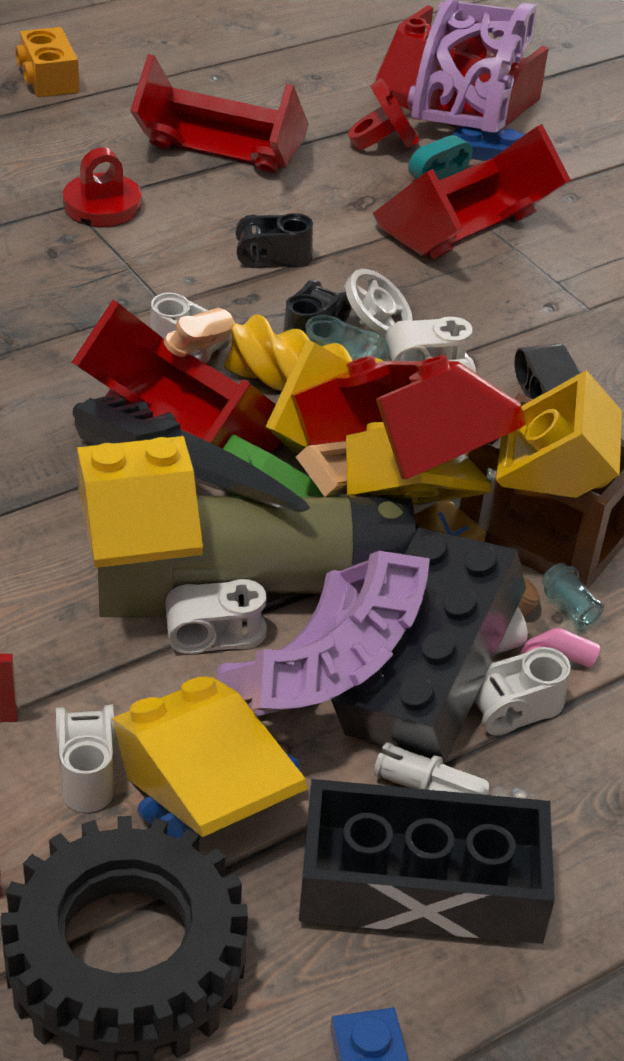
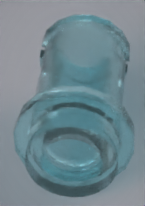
[542,563,604,627]

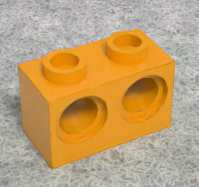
[15,27,79,97]

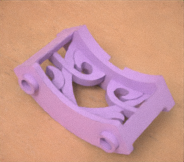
[408,0,537,133]
[216,551,430,716]

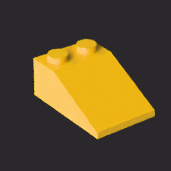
[112,676,308,837]

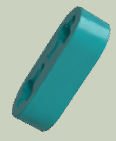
[408,135,473,180]

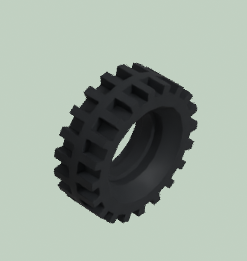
[1,816,248,1061]

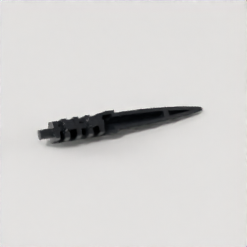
[72,395,310,512]

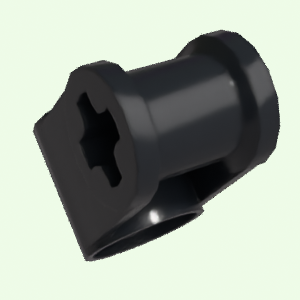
[235,213,313,268]
[283,279,352,345]

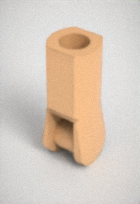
[164,308,235,357]

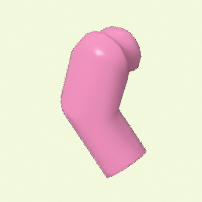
[521,628,600,668]

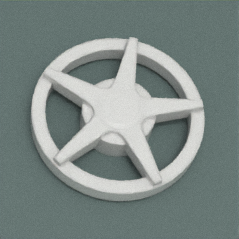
[344,269,413,337]

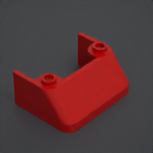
[375,5,549,131]
[130,54,309,173]
[373,124,571,260]
[71,300,284,453]
[291,355,526,480]

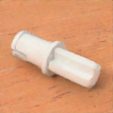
[374,743,489,795]

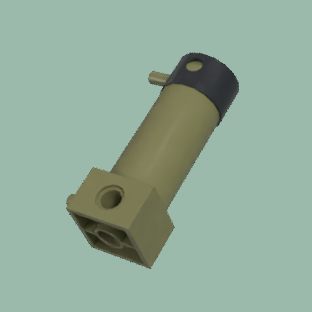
[98,494,417,617]

